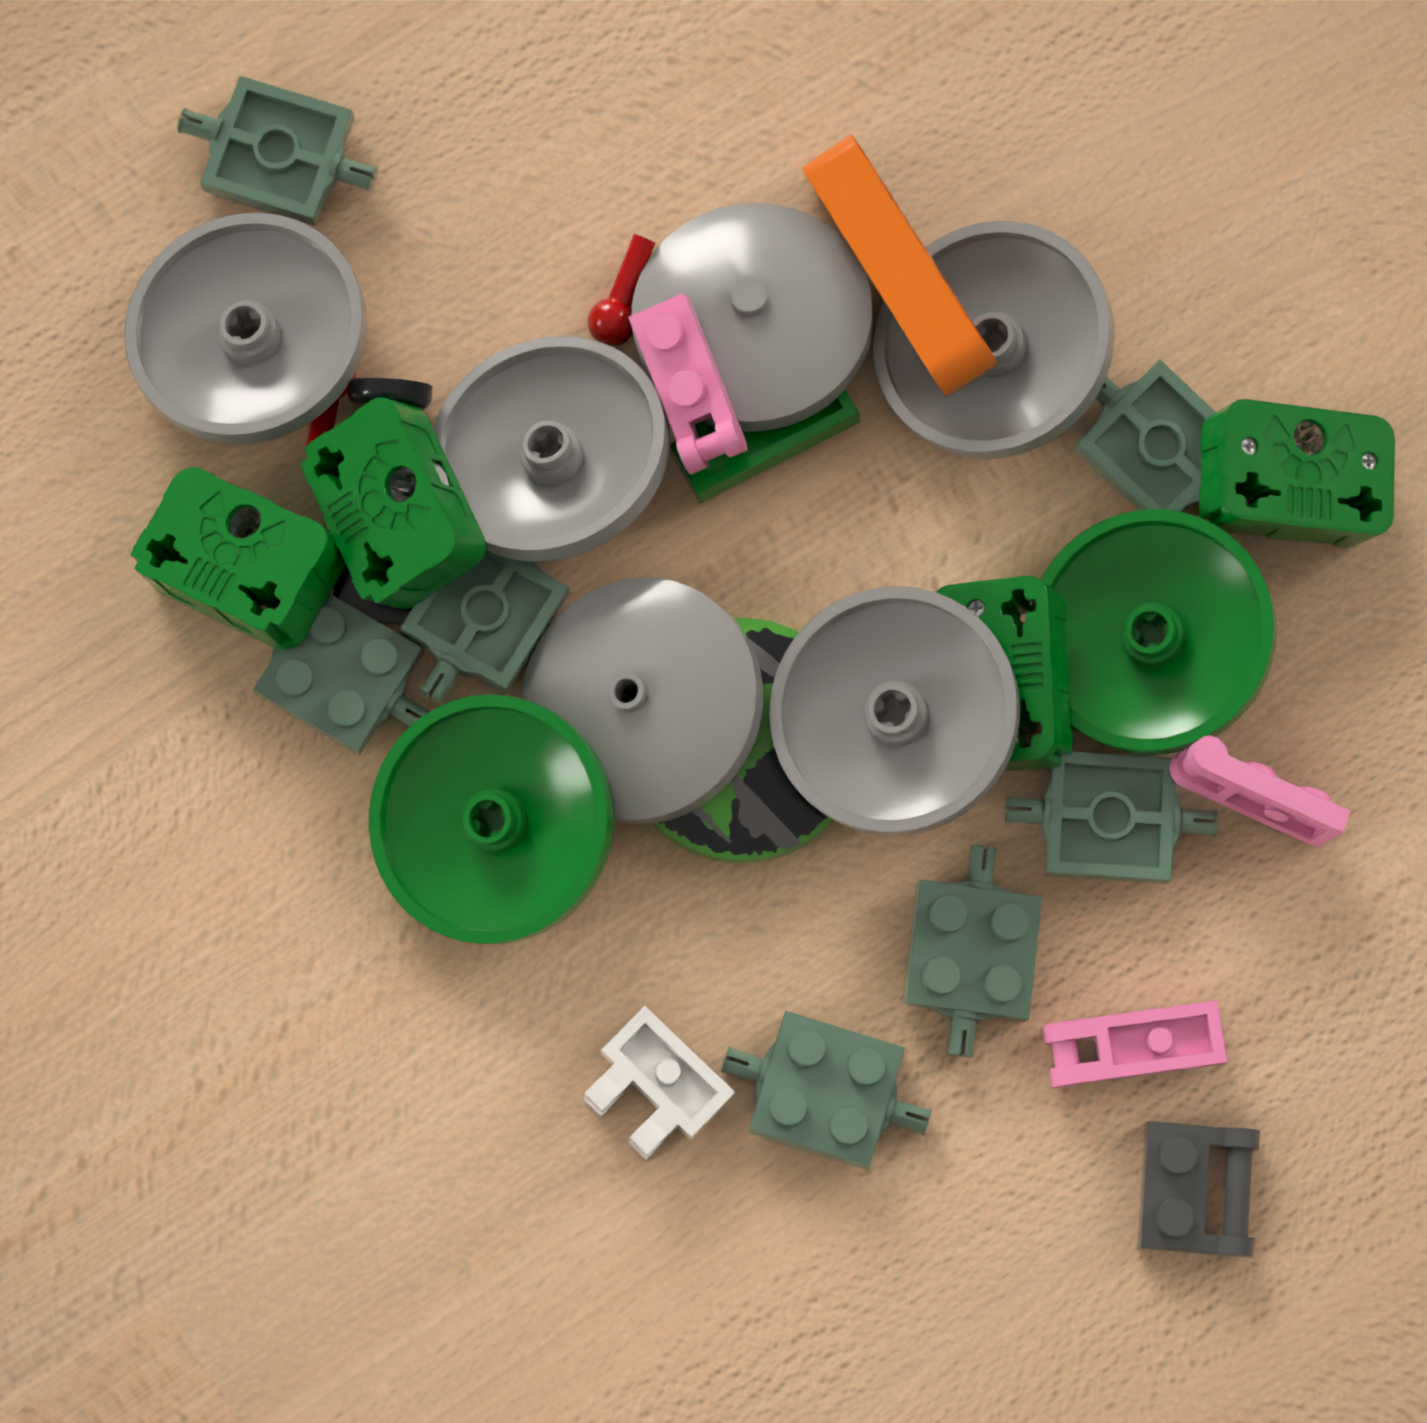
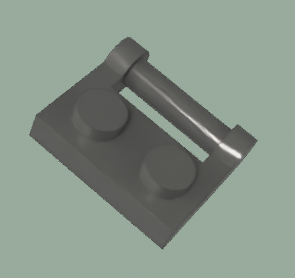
[1138,1121,1260,1258]

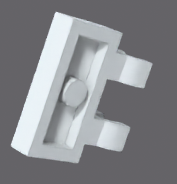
[583,1006,735,1161]

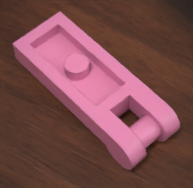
[628,293,747,475]
[1169,736,1350,848]
[1043,1000,1227,1088]

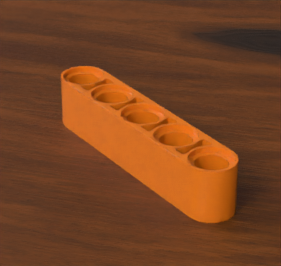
[801,134,998,398]

